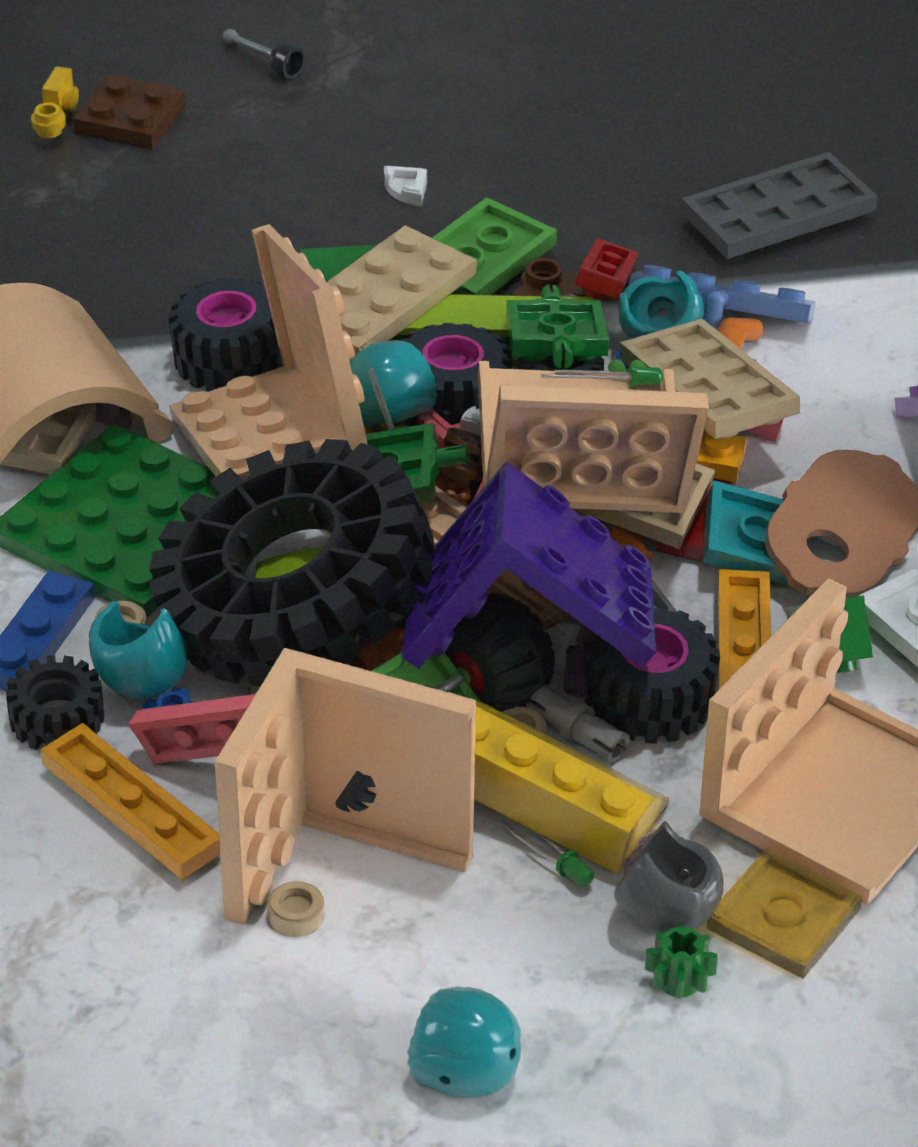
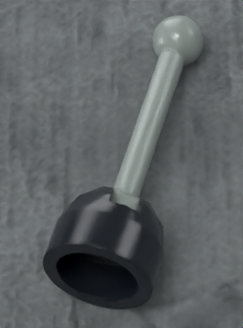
[222,29,306,79]

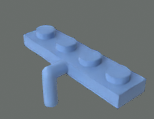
[629,265,816,329]

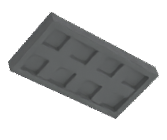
[681,152,878,259]

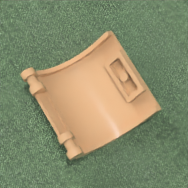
[0,283,174,464]

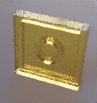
[706,848,862,979]

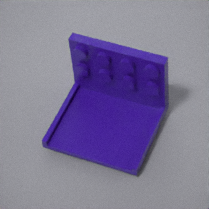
[402,461,656,669]

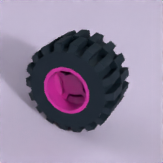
[168,277,283,392]
[401,323,513,427]
[583,605,720,744]

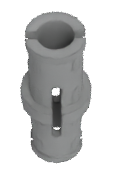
[526,683,630,764]

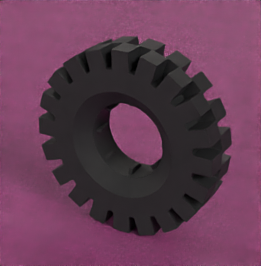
[149,439,435,686]

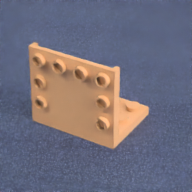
[169,224,368,480]
[477,361,709,513]
[699,578,918,905]
[215,648,476,925]

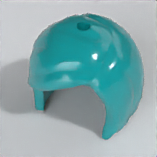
[618,271,704,339]
[349,340,437,428]
[89,600,188,700]
[407,986,521,1098]

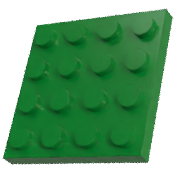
[0,423,217,618]

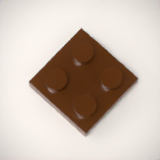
[73,74,186,149]

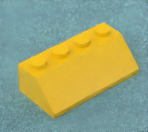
[474,701,669,875]

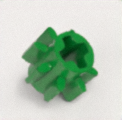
[645,927,718,999]

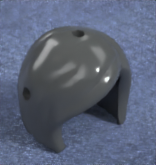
[614,821,724,934]

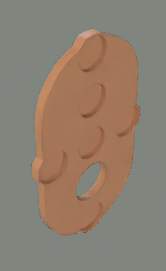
[765,449,918,598]

